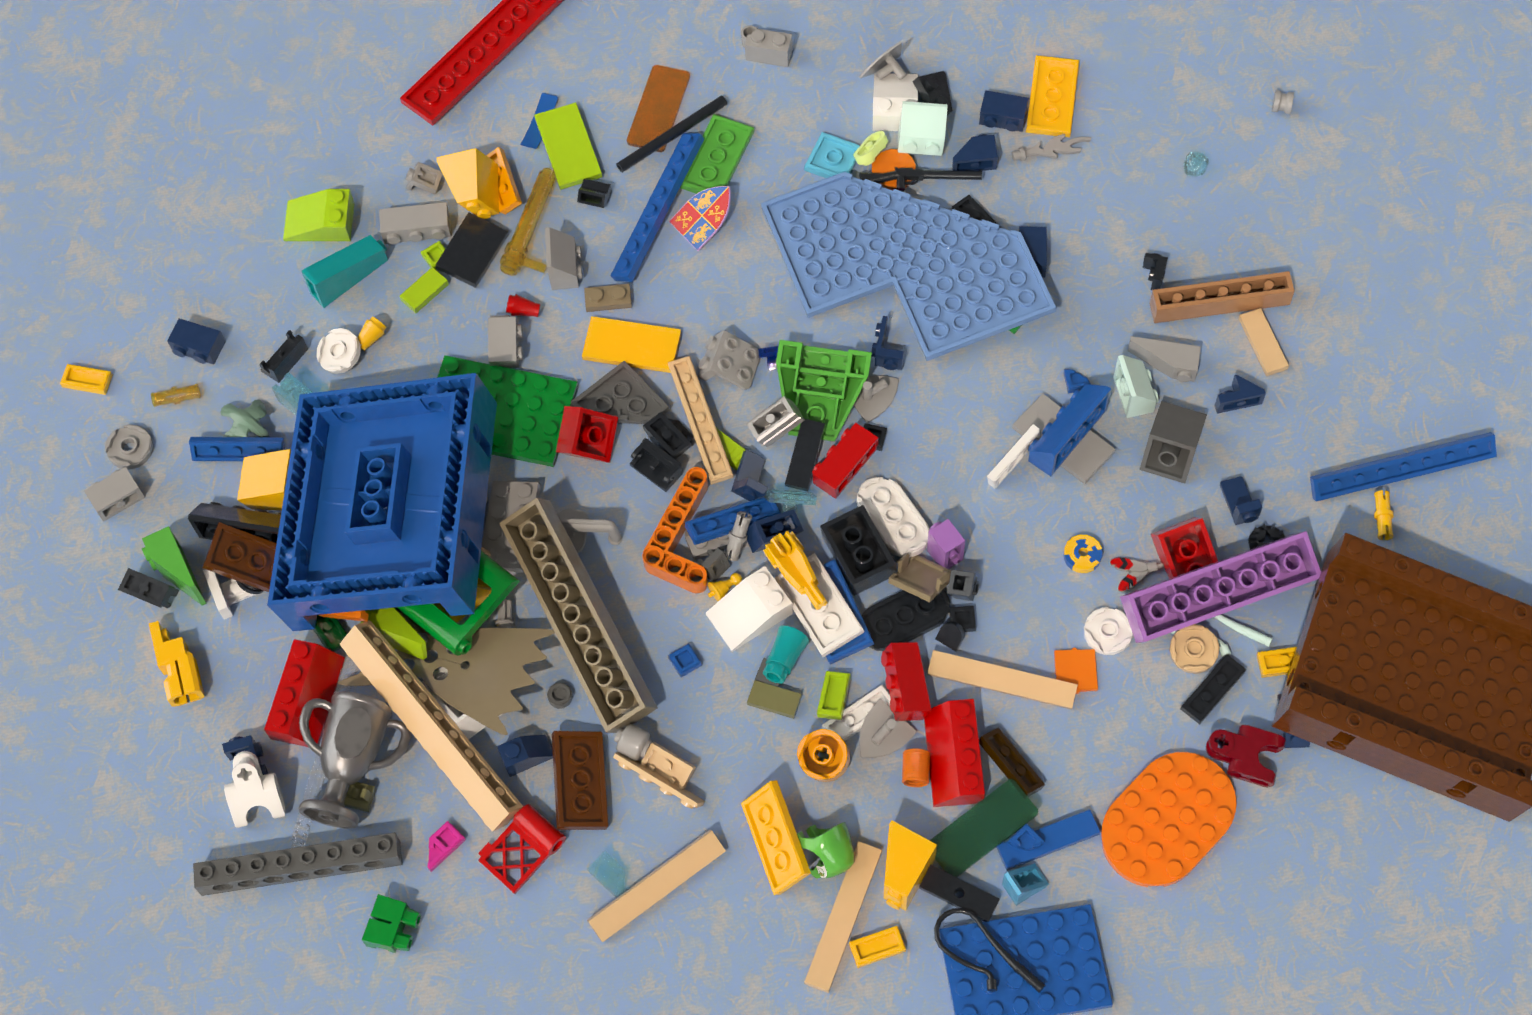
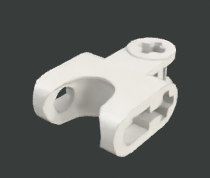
[224,751,285,828]

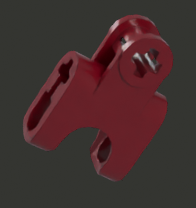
[1206,725,1286,788]

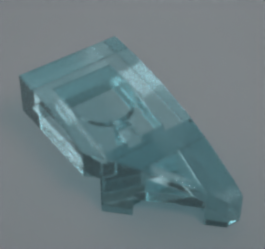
[586,851,625,898]

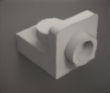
[405,162,442,194]

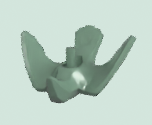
[220,399,270,437]

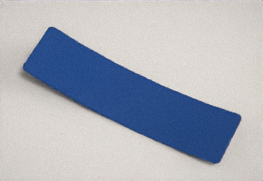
[520,93,558,149]

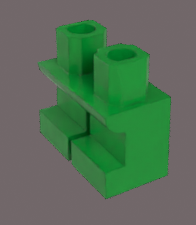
[362,894,421,953]

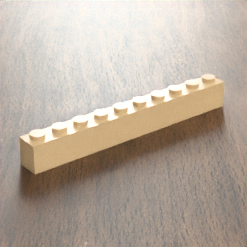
[340,620,523,832]

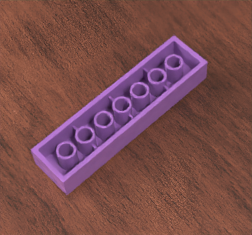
[1120,531,1321,643]

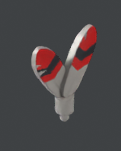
[1110,557,1164,592]

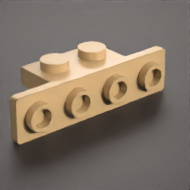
[613,742,705,809]

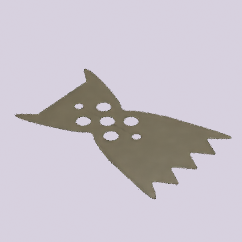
[338,607,555,735]

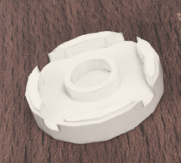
[317,328,361,374]
[1084,607,1133,655]

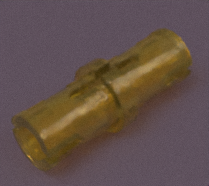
[151,384,201,407]

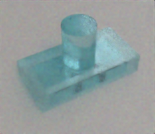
[764,489,817,513]

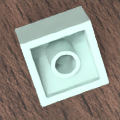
[898,101,947,156]
[1113,355,1158,418]

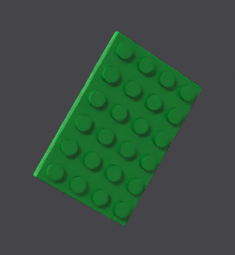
[437,355,578,467]

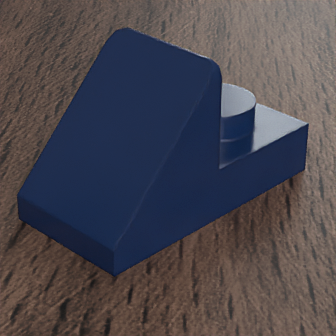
[1214,375,1266,414]

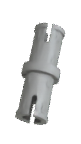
[724,511,752,561]

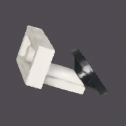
[203,569,264,620]

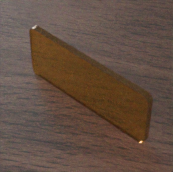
[627,65,690,152]

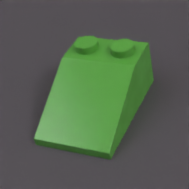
[141,526,207,606]

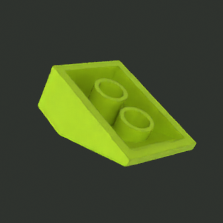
[283,189,355,241]

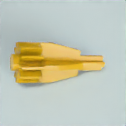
[763,531,828,610]

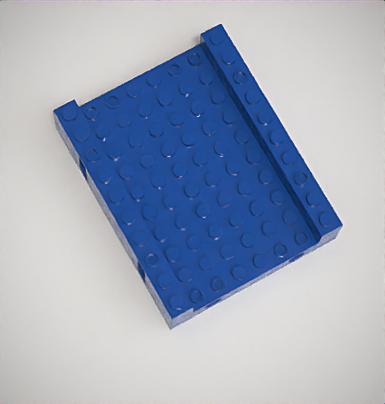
[267,373,497,631]

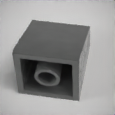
[1139,401,1207,484]

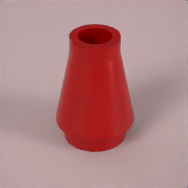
[506,294,541,317]

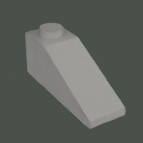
[1128,336,1201,382]

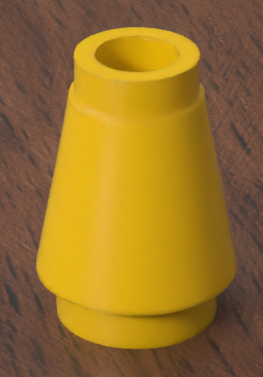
[358,316,387,351]

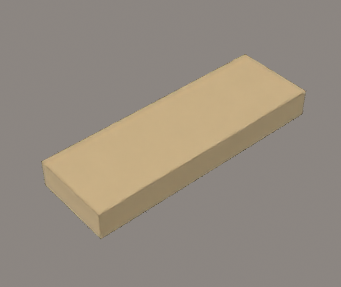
[1238,308,1289,376]

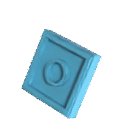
[804,132,860,178]

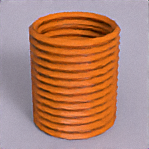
[902,748,930,787]

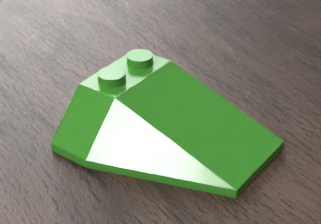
[776,340,872,442]

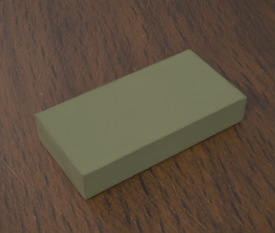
[747,680,802,719]

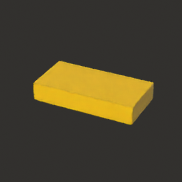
[60,364,113,395]
[849,926,906,968]

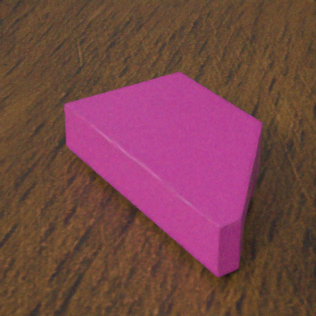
[427,821,466,872]

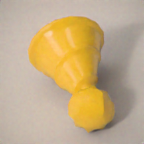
[707,573,743,602]

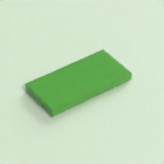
[680,114,754,194]

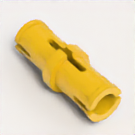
[1374,490,1394,540]

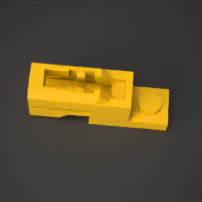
[149,621,205,707]

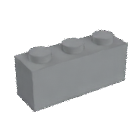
[379,202,451,244]

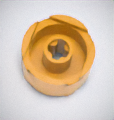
[797,729,850,782]

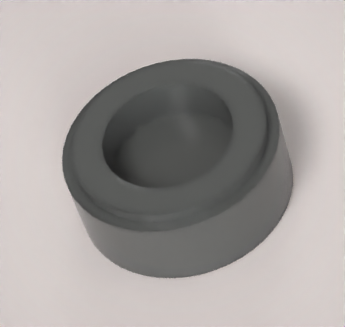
[547,683,573,709]

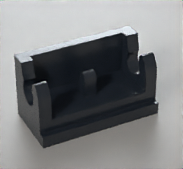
[259,330,308,383]
[630,438,683,492]
[118,568,179,608]

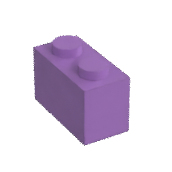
[927,519,965,569]

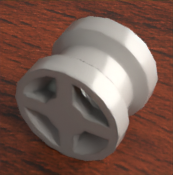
[1272,90,1294,114]

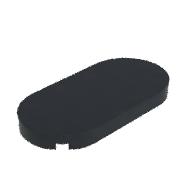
[862,590,950,651]

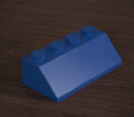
[1028,384,1111,477]

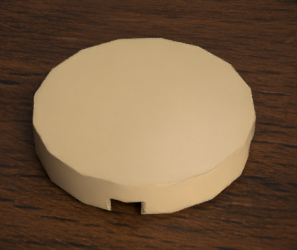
[1169,624,1220,674]

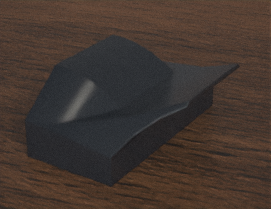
[643,412,693,460]

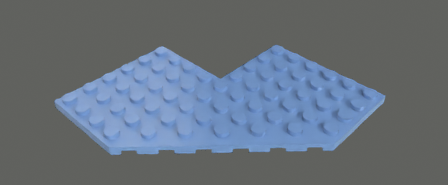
[761,172,1056,361]

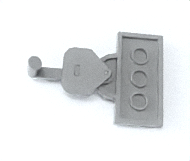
[482,481,622,573]

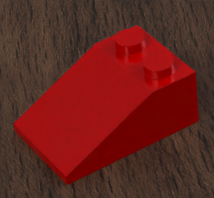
[1151,517,1218,579]

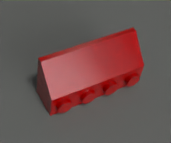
[264,639,346,747]
[924,699,985,807]

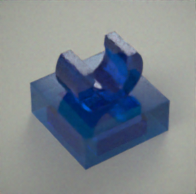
[758,346,778,369]

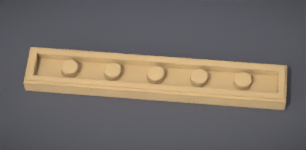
[668,356,733,485]
[927,650,1078,710]
[587,830,726,942]
[804,841,882,993]

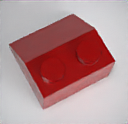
[556,406,618,463]

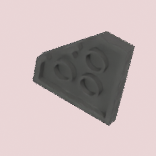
[571,361,669,424]

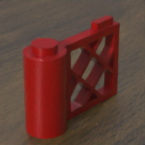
[478,804,566,894]

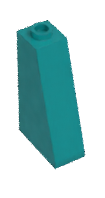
[301,235,388,308]

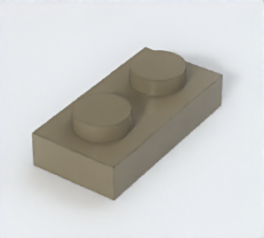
[584,284,632,312]

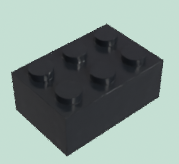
[820,505,897,595]

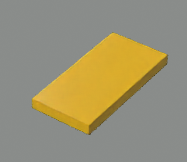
[1026,55,1079,138]
[582,316,681,373]
[741,780,811,895]

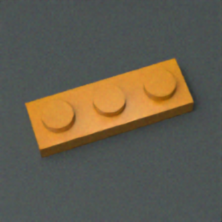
[486,147,522,215]

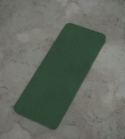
[929,779,1038,877]

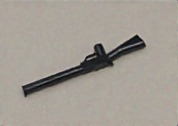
[859,167,982,192]

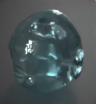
[1183,152,1209,177]

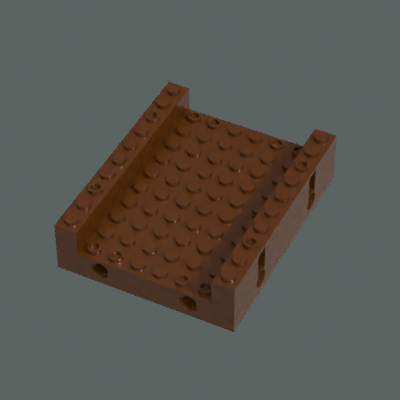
[1272,533,1532,822]

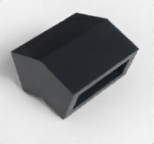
[577,179,612,208]

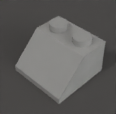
[545,227,582,290]

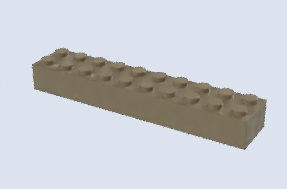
[499,497,658,733]

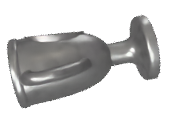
[298,691,411,829]

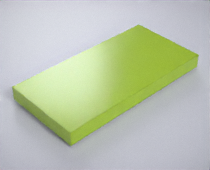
[534,102,602,190]

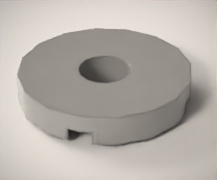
[105,424,153,470]

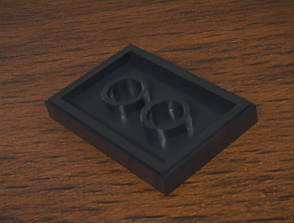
[436,212,508,288]

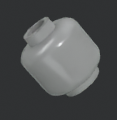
[614,724,653,761]

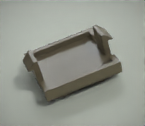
[888,554,951,602]

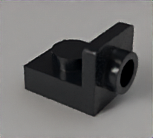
[1143,253,1168,290]

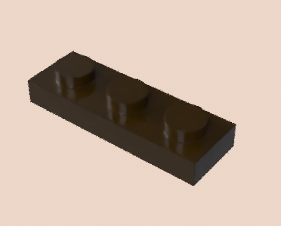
[979,727,1045,799]

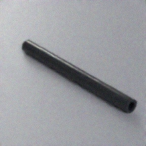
[616,95,727,173]

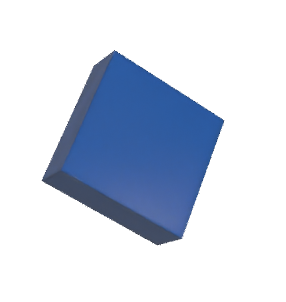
[668,644,702,678]

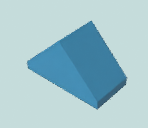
[1002,863,1049,906]

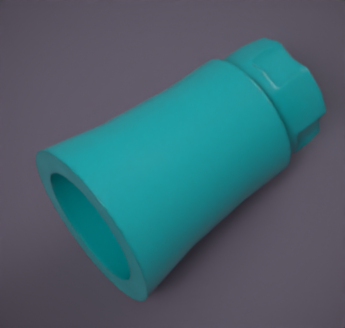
[763,626,809,684]

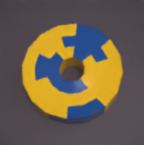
[1064,535,1102,573]

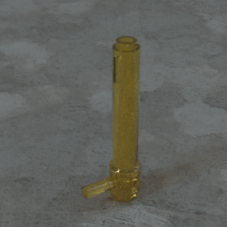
[500,168,556,276]

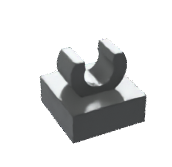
[698,548,730,582]

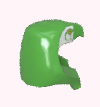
[797,822,855,878]

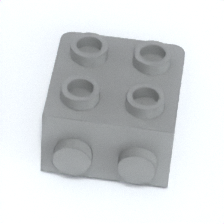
[698,330,761,390]

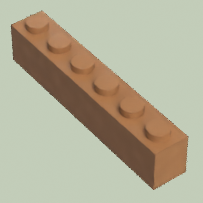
[1149,271,1295,323]

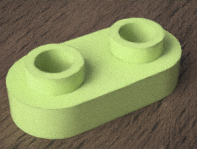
[853,131,888,166]

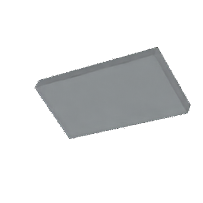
[1012,394,1116,485]

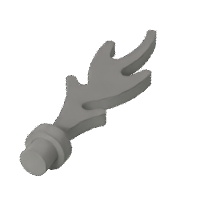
[1012,134,1091,161]

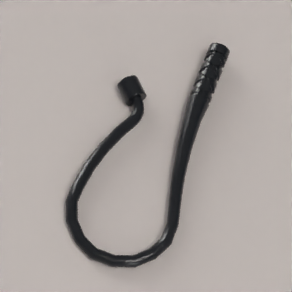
[934,908,1046,993]

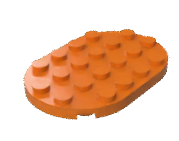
[1101,752,1236,887]

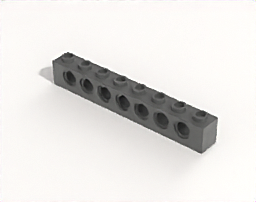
[193,832,403,896]

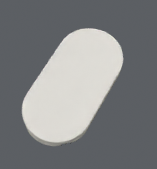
[857,477,929,557]

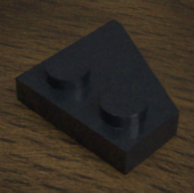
[912,71,953,116]

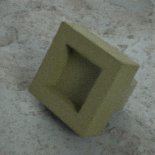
[344,782,376,812]

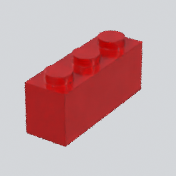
[812,423,878,499]
[881,642,932,721]

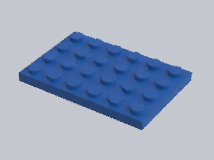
[939,904,1113,1015]

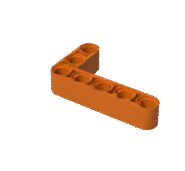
[642,467,708,594]

